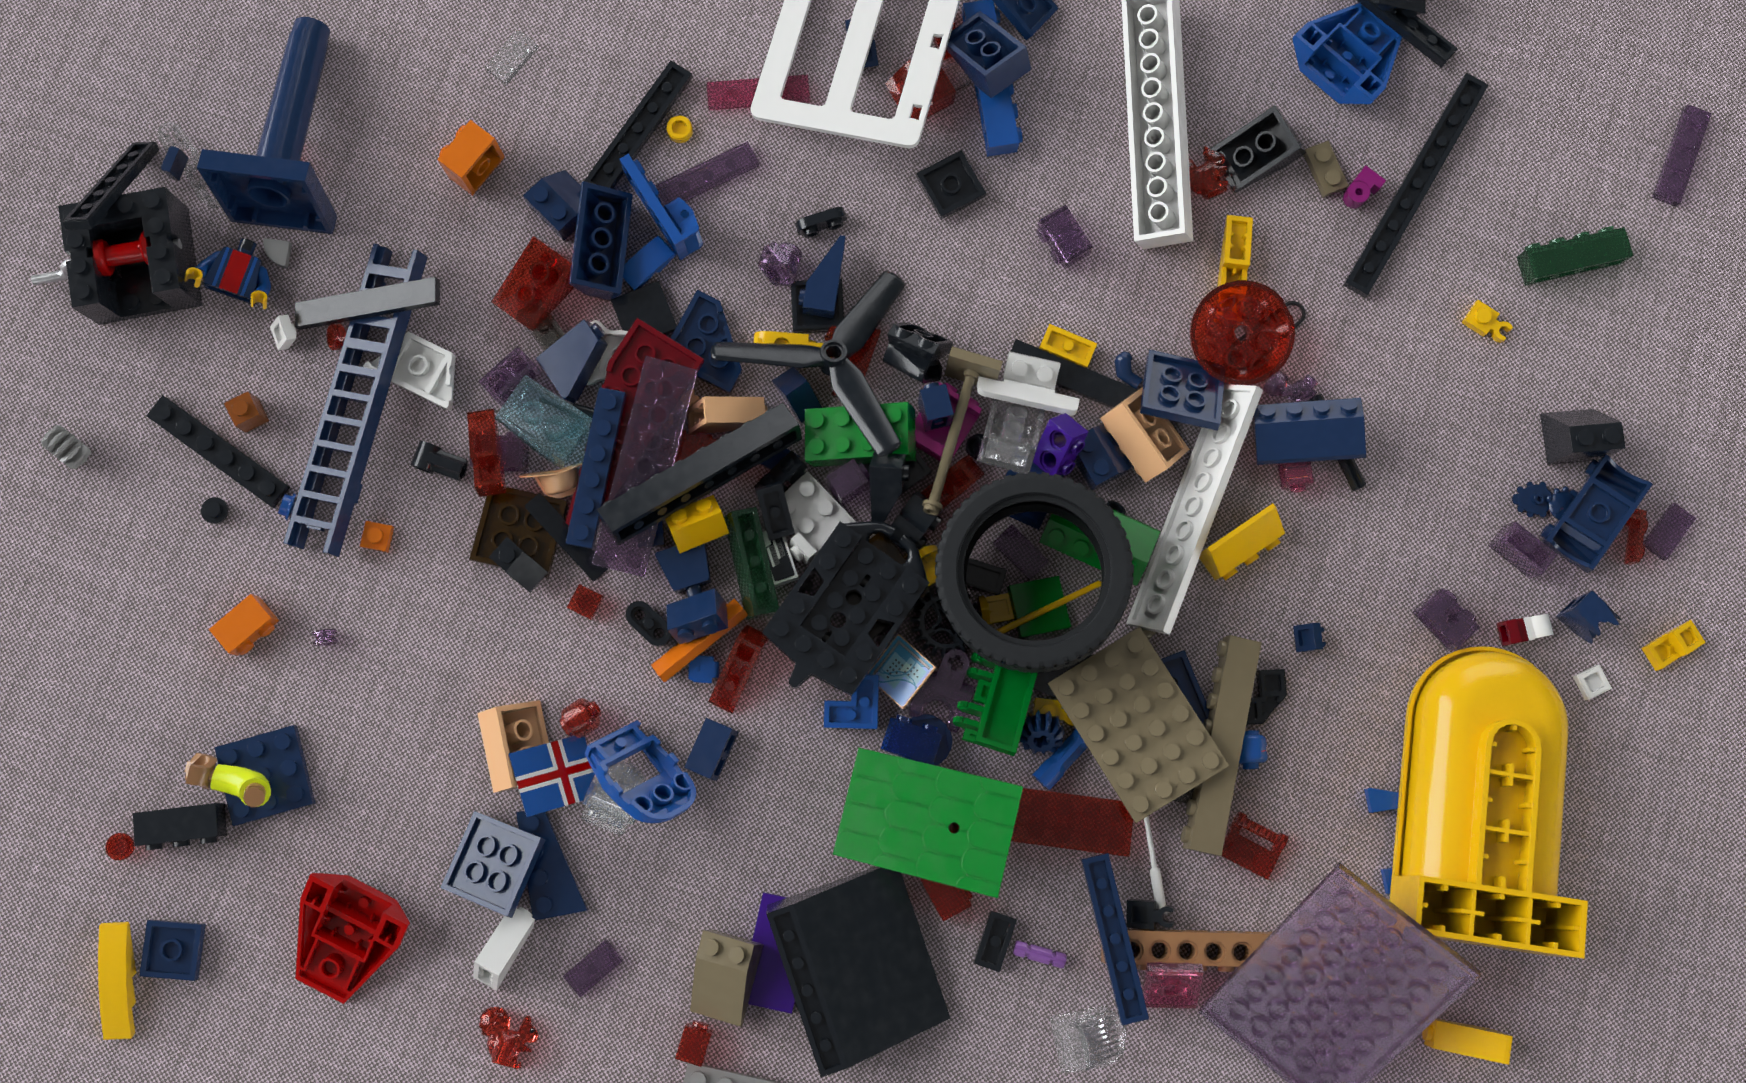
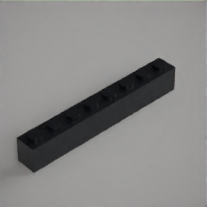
[597,403,802,546]

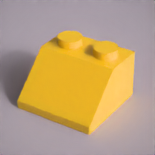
[665,495,729,553]

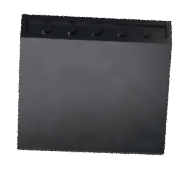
[766,866,950,1078]

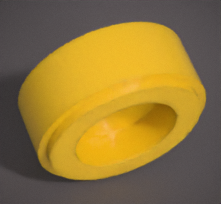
[666,115,693,143]

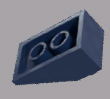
[940,11,1032,98]

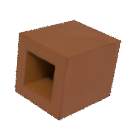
[224,391,269,433]

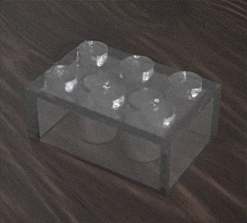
[977,399,1045,474]

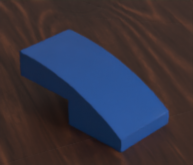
[623,236,677,290]

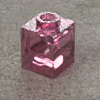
[1277,462,1314,493]

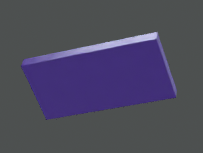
[748,892,795,1014]

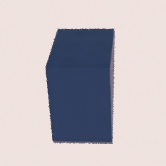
[772,367,822,423]

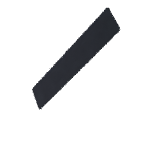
[525,493,608,581]

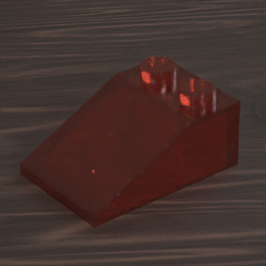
[491,236,574,331]

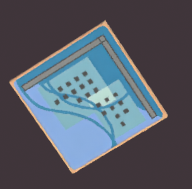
[867,634,937,709]

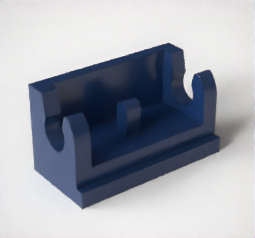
[684,718,739,781]

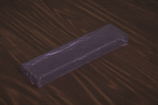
[656,141,759,205]

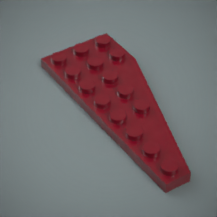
[565,318,705,525]

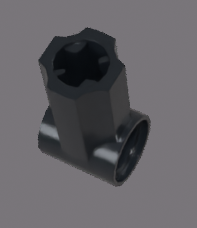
[410,440,468,482]

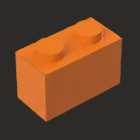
[208,594,280,656]

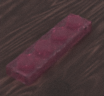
[706,74,810,110]

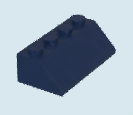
[569,181,633,301]
[1253,398,1366,465]

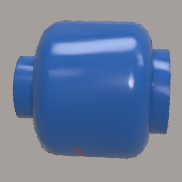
[1239,730,1268,770]

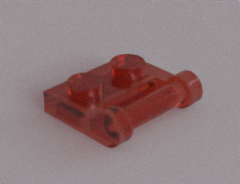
[1221,811,1289,880]

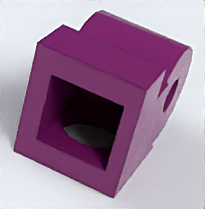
[1343,165,1386,209]

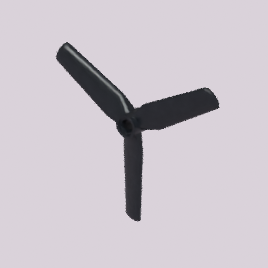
[711,271,905,457]

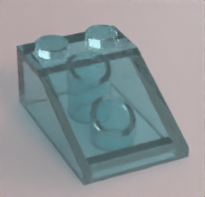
[495,375,592,469]

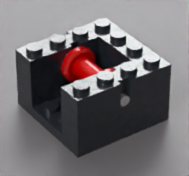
[31,187,203,325]

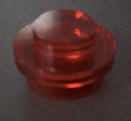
[105,833,135,860]

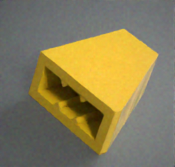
[1422,1017,1513,1065]

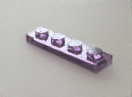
[1652,104,1712,207]

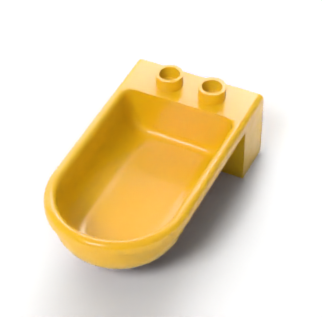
[1387,646,1588,959]

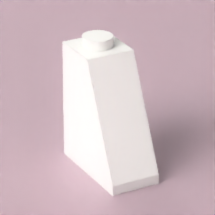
[473,907,535,991]

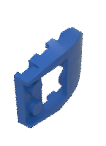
[585,720,696,823]

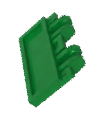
[953,653,1037,756]

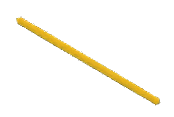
[997,580,1102,634]

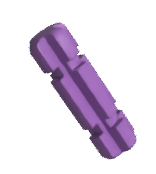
[1013,941,1067,968]

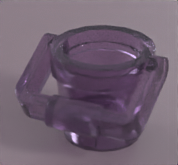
[758,242,802,286]

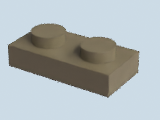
[1304,141,1349,198]

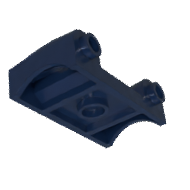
[1540,455,1653,573]

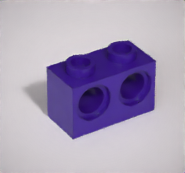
[1031,413,1089,476]

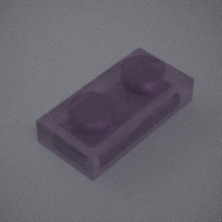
[563,939,624,997]

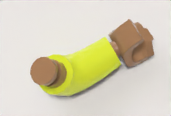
[184,753,271,807]

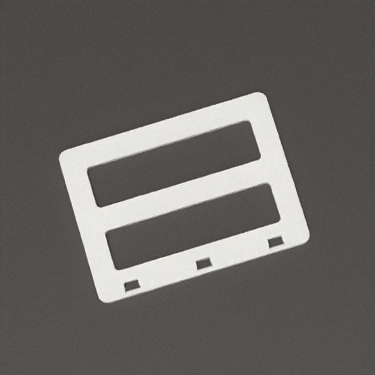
[751,0,960,149]

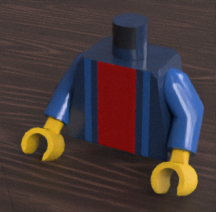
[184,238,271,309]

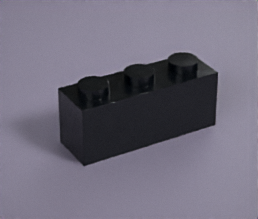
[133,803,227,851]

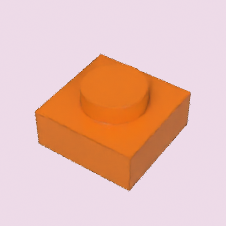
[360,521,394,553]

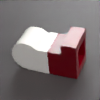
[1496,614,1554,646]

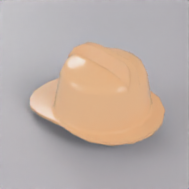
[519,463,582,498]

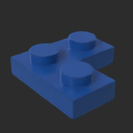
[824,675,879,729]

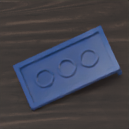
[620,154,703,260]

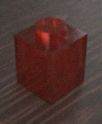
[675,1020,714,1067]

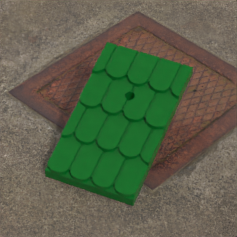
[833,747,1023,898]

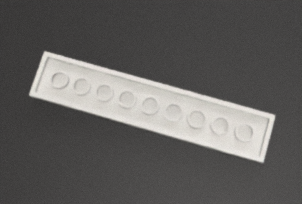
[1126,384,1263,635]

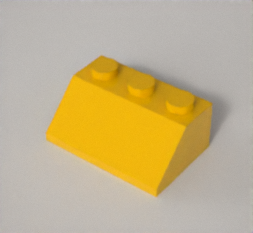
[1199,503,1285,581]

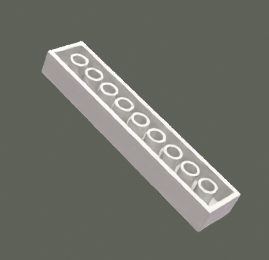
[1121,0,1193,250]

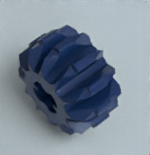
[1020,710,1064,756]

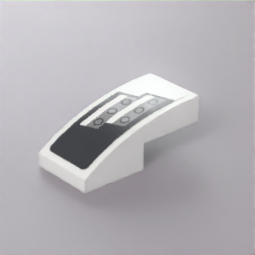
[756,531,799,588]

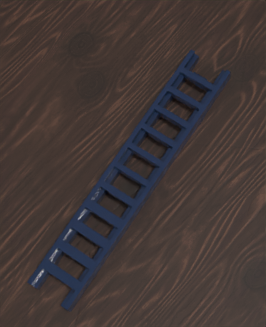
[283,243,428,557]

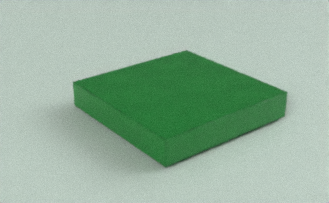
[1007,576,1071,638]

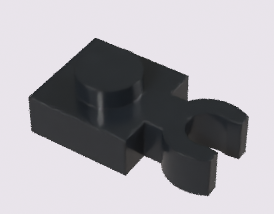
[1126,899,1175,930]

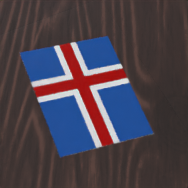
[509,733,602,817]

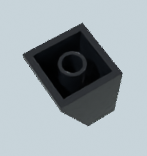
[1540,409,1626,465]

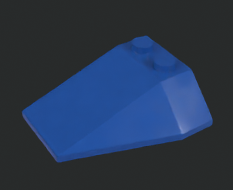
[1292,3,1402,104]

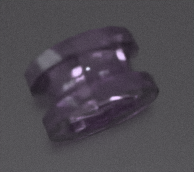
[312,629,338,646]

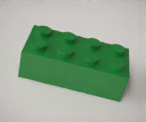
[805,402,916,467]

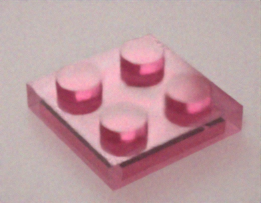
[1142,962,1204,1009]

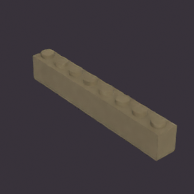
[1181,635,1262,856]

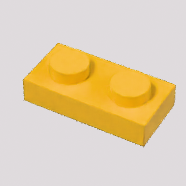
[1039,324,1097,368]

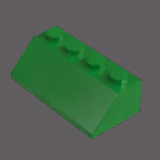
[1039,509,1160,586]

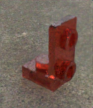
[1624,509,1648,565]

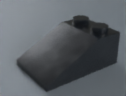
[1209,105,1307,193]

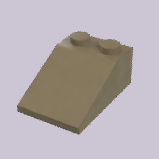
[690,930,764,1027]

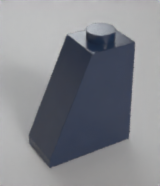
[536,319,608,403]

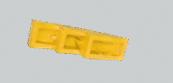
[1214,215,1253,325]
[98,922,136,1040]

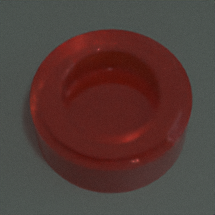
[326,324,346,350]

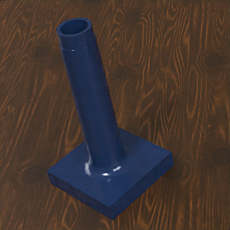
[197,17,337,234]

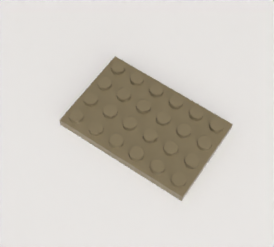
[1048,627,1230,824]

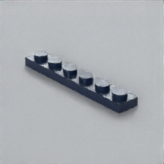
[566,387,627,550]
[1080,853,1149,1026]

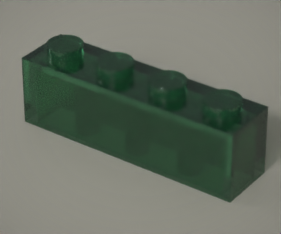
[1517,226,1634,286]
[724,507,779,620]

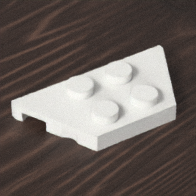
[363,332,456,412]

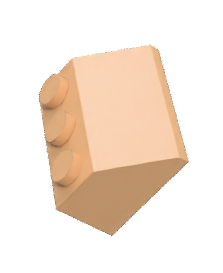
[1100,387,1190,483]
[477,700,549,793]

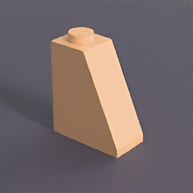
[687,396,768,435]

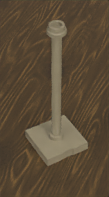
[922,346,1003,516]

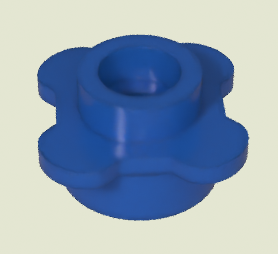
[278,493,296,520]

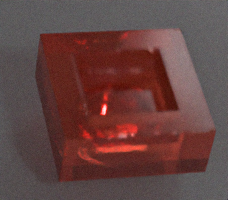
[567,584,604,620]

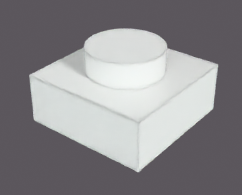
[270,315,297,351]
[788,532,817,565]

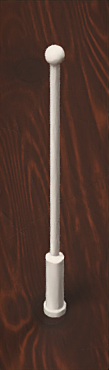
[1144,816,1169,914]

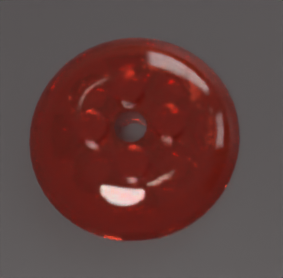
[1190,280,1295,385]

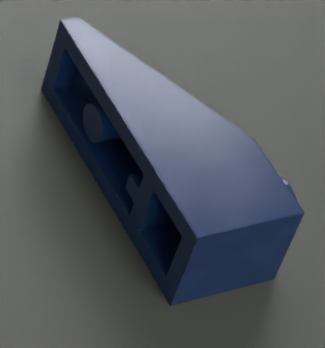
[799,235,845,318]

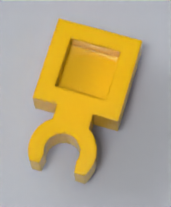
[1462,300,1513,343]
[1033,698,1074,726]

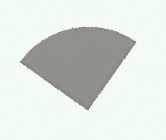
[263,238,292,269]

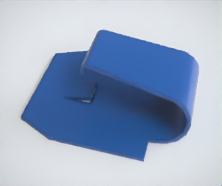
[688,656,720,683]

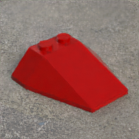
[295,873,410,1004]

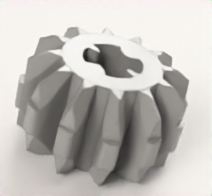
[41,425,91,469]

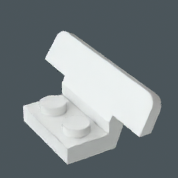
[977,351,1080,416]

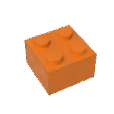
[437,120,505,196]

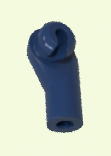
[1114,351,1143,389]

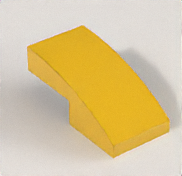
[1641,620,1706,671]

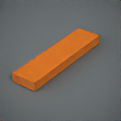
[651,598,748,682]

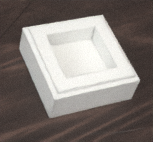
[1572,665,1612,700]

